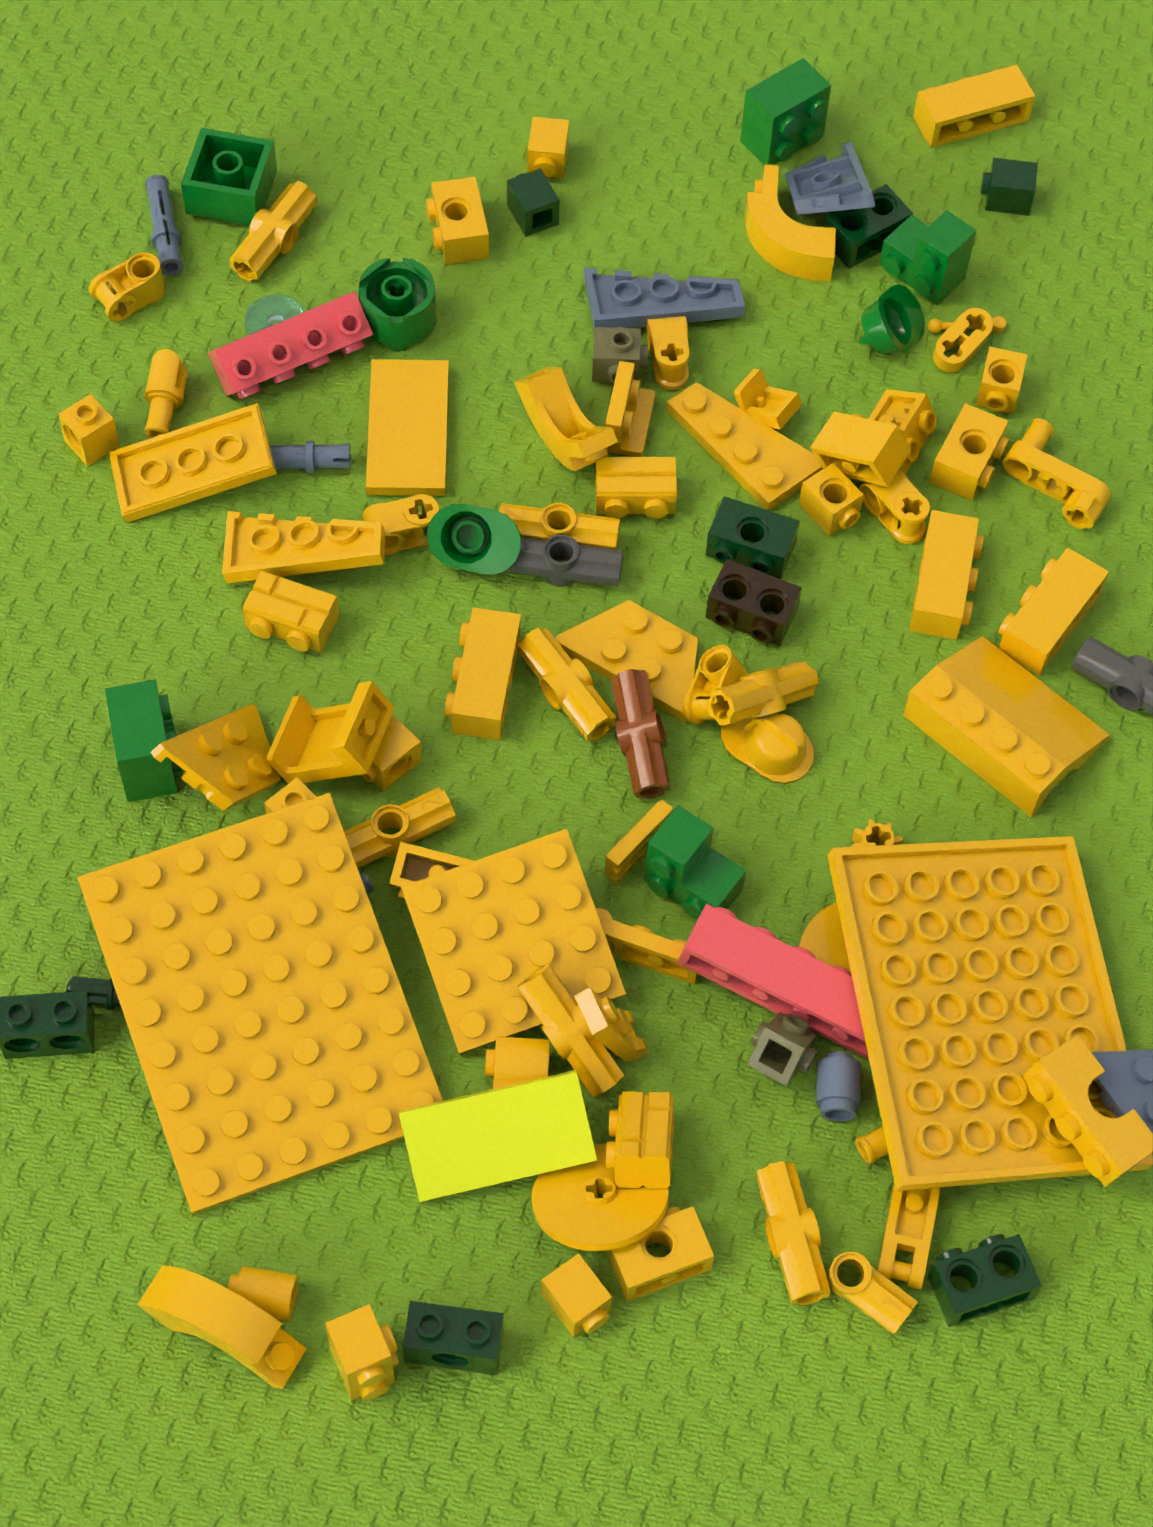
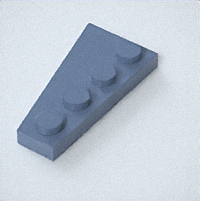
[583,268,745,330]

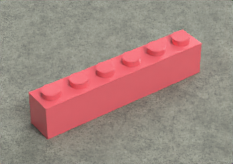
[676,904,869,1060]

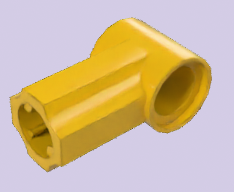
[827,1251,918,1335]

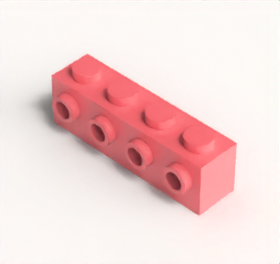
[207,291,373,399]

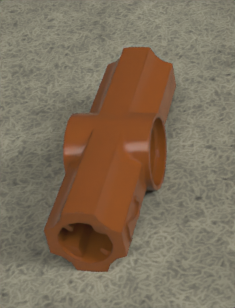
[611,669,671,799]

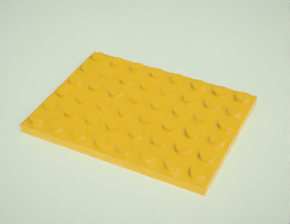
[77,793,443,1215]
[827,836,1153,1191]

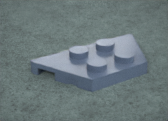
[785,141,875,215]
[1091,1049,1153,1133]

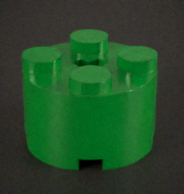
[358,258,436,352]

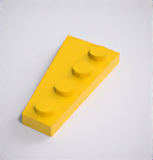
[666,382,822,510]
[222,511,385,584]

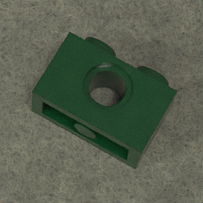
[705,496,800,579]
[403,1301,504,1375]

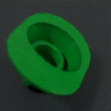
[859,284,925,354]
[427,504,521,574]

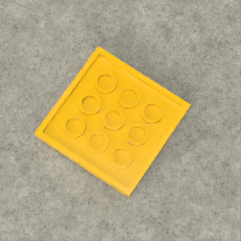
[401,828,626,1054]

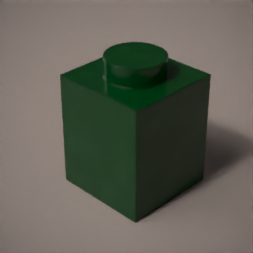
[980,157,1038,216]
[507,169,560,237]

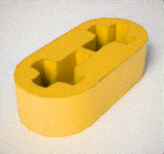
[932,307,993,372]

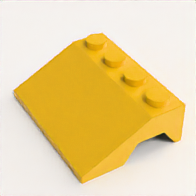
[903,636,1110,817]

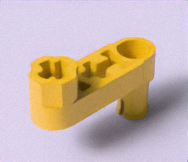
[1002,418,1111,529]

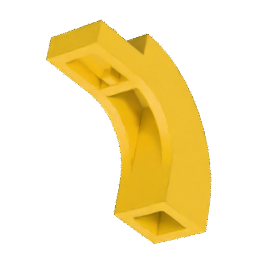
[745,164,836,282]
[514,367,618,471]
[137,1265,307,1389]

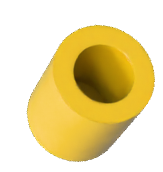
[228,1266,299,1322]

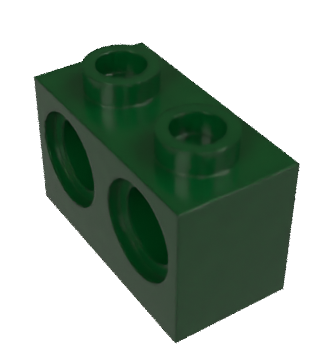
[824,184,913,269]
[0,991,94,1059]
[928,1234,1041,1327]

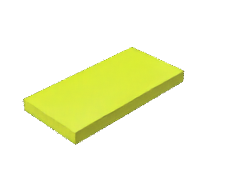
[399,1070,597,1202]

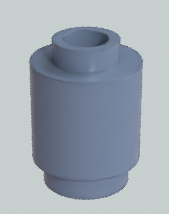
[816,1052,861,1122]

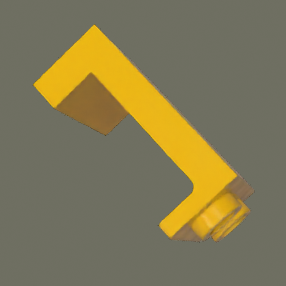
[266,681,395,784]

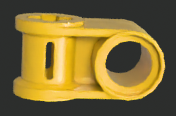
[89,252,166,322]
[646,316,690,390]
[859,469,930,544]
[362,494,439,556]
[683,645,749,724]

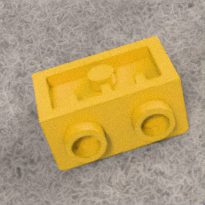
[605,361,655,457]
[868,389,937,474]

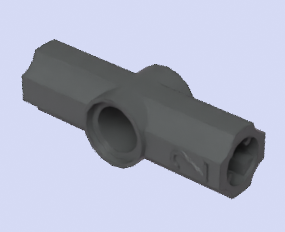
[504,535,624,587]
[1071,636,1153,715]

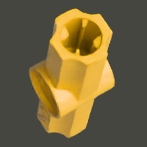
[229,181,318,282]
[499,503,620,550]
[518,628,617,741]
[706,661,819,726]
[344,787,456,868]
[517,964,624,1097]
[756,1161,831,1306]

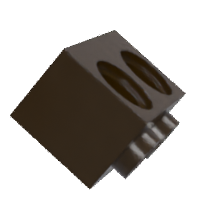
[705,559,802,646]

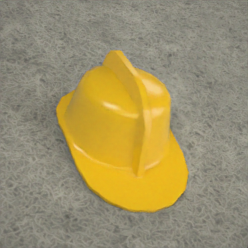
[721,713,814,783]

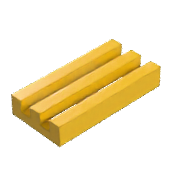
[605,800,674,884]

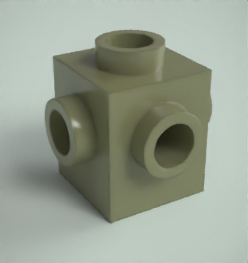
[592,327,648,383]
[747,1012,819,1086]

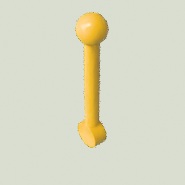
[927,316,1006,334]

